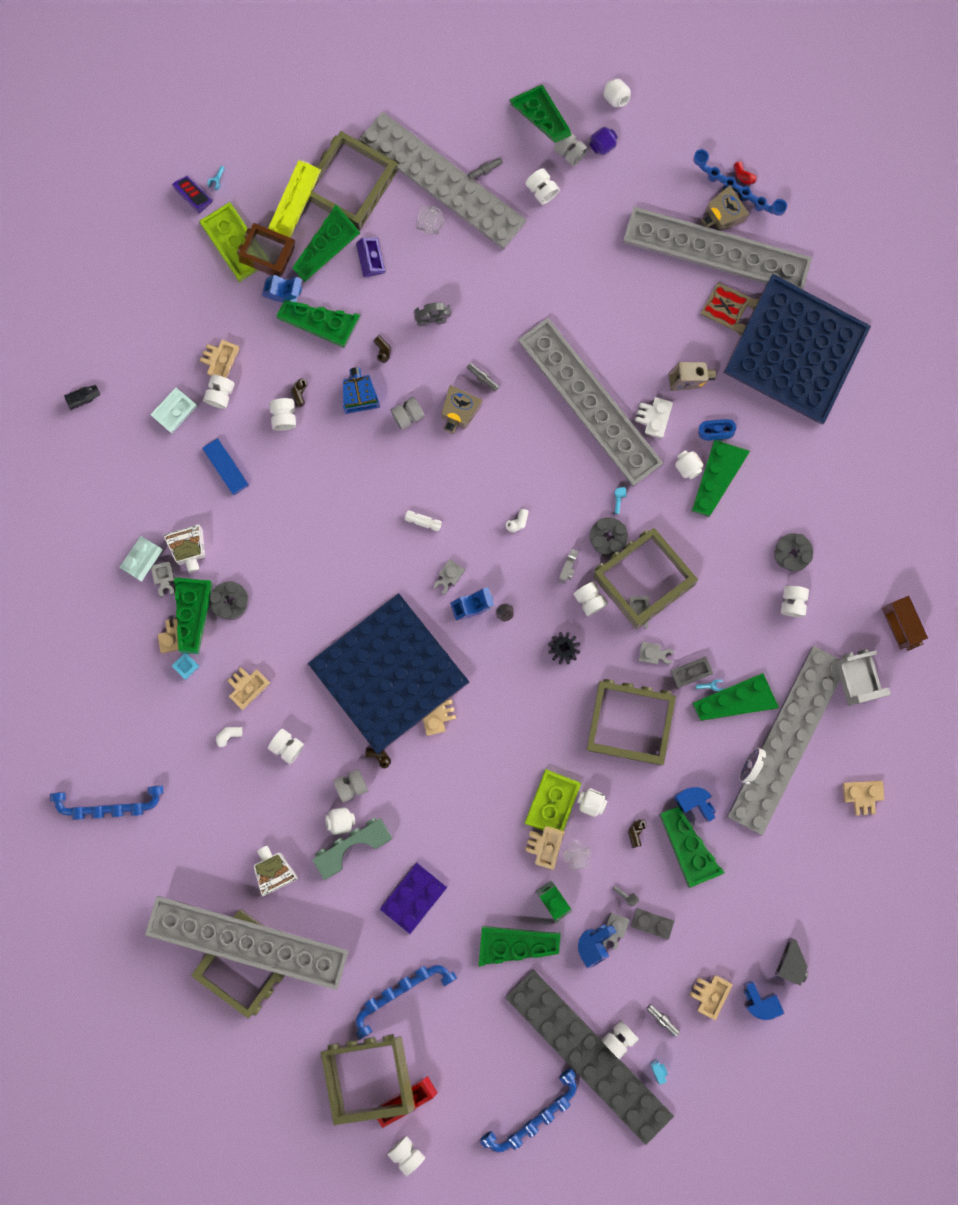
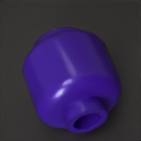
[589,127,618,155]

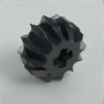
[548,632,580,665]

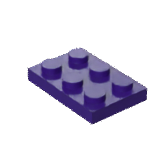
[380,863,447,934]

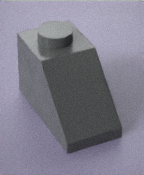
[775,938,808,986]

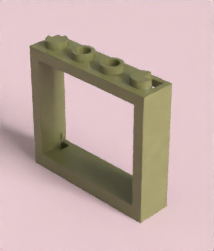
[308,131,398,230]
[593,528,698,630]
[586,679,676,766]
[191,909,285,1019]
[321,1034,415,1125]

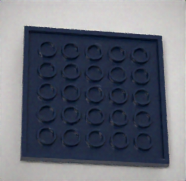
[723,274,871,425]
[307,593,470,754]

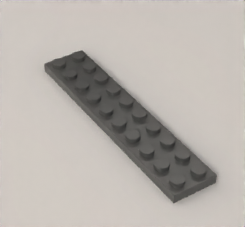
[505,969,674,1145]

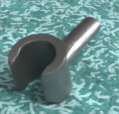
[613,886,639,906]

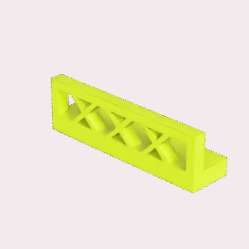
[268,160,321,238]

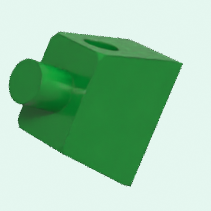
[535,881,572,923]

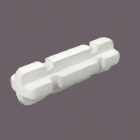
[405,510,442,531]

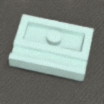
[151,388,197,434]
[119,536,163,582]

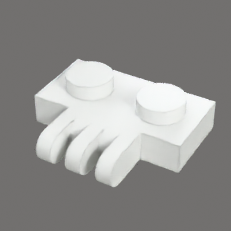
[634,397,673,439]

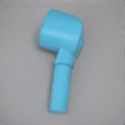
[207,166,225,190]
[615,487,626,514]
[696,679,724,691]

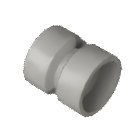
[553,133,588,167]
[390,397,425,431]
[333,769,369,803]

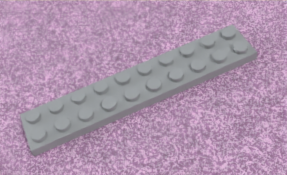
[360,111,527,250]
[623,206,812,289]
[518,318,663,487]
[727,646,840,835]
[145,896,349,990]

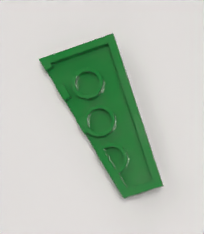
[509,84,572,143]
[292,204,361,282]
[276,300,360,348]
[692,440,750,517]
[174,577,213,654]
[692,673,779,721]
[659,807,725,888]
[478,926,561,967]

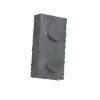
[670,656,714,689]
[631,908,674,940]

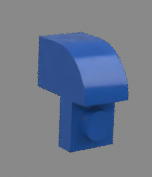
[262,275,302,303]
[450,587,494,621]
[673,787,716,822]
[578,925,617,968]
[743,981,785,1020]

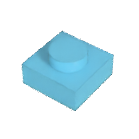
[172,653,200,680]
[650,1060,668,1085]

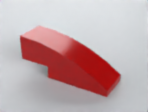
[377,1076,438,1128]

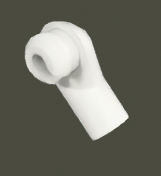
[505,509,529,533]
[215,727,243,747]

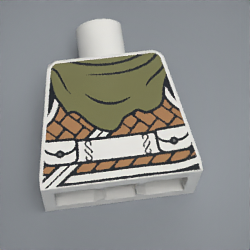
[164,524,205,573]
[254,846,299,896]

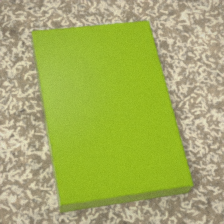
[524,769,582,831]

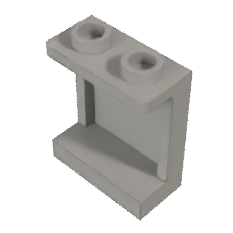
[835,649,891,706]

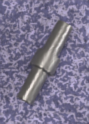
[468,157,503,180]
[467,363,500,392]
[646,1004,680,1037]

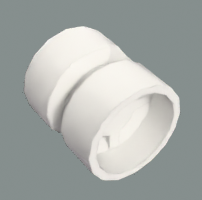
[526,169,560,205]
[203,375,235,409]
[269,398,297,431]
[573,581,608,617]
[781,586,809,617]
[268,729,305,764]
[601,1020,639,1059]
[387,1136,425,1176]

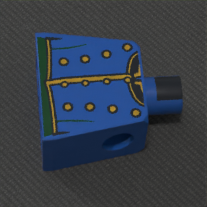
[343,367,380,414]

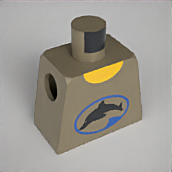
[701,186,749,231]
[668,362,716,391]
[441,385,483,434]

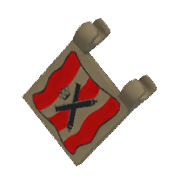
[700,282,759,336]

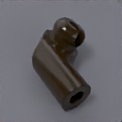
[373,335,391,363]
[291,378,307,407]
[365,748,391,769]
[628,819,646,848]

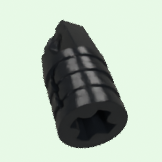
[64,384,100,411]

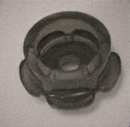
[495,603,514,621]

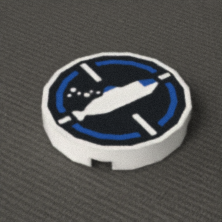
[739,747,766,785]

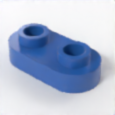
[698,419,736,441]

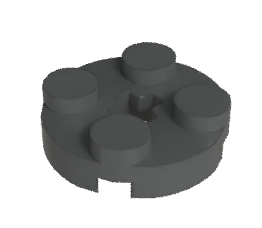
[413,303,452,326]
[589,517,628,556]
[774,533,813,572]
[210,581,249,620]

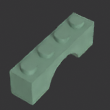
[313,817,393,880]

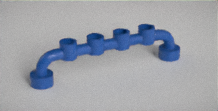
[693,149,787,216]
[50,786,164,820]
[355,965,457,1040]
[479,1068,577,1152]

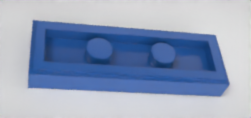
[202,438,249,496]

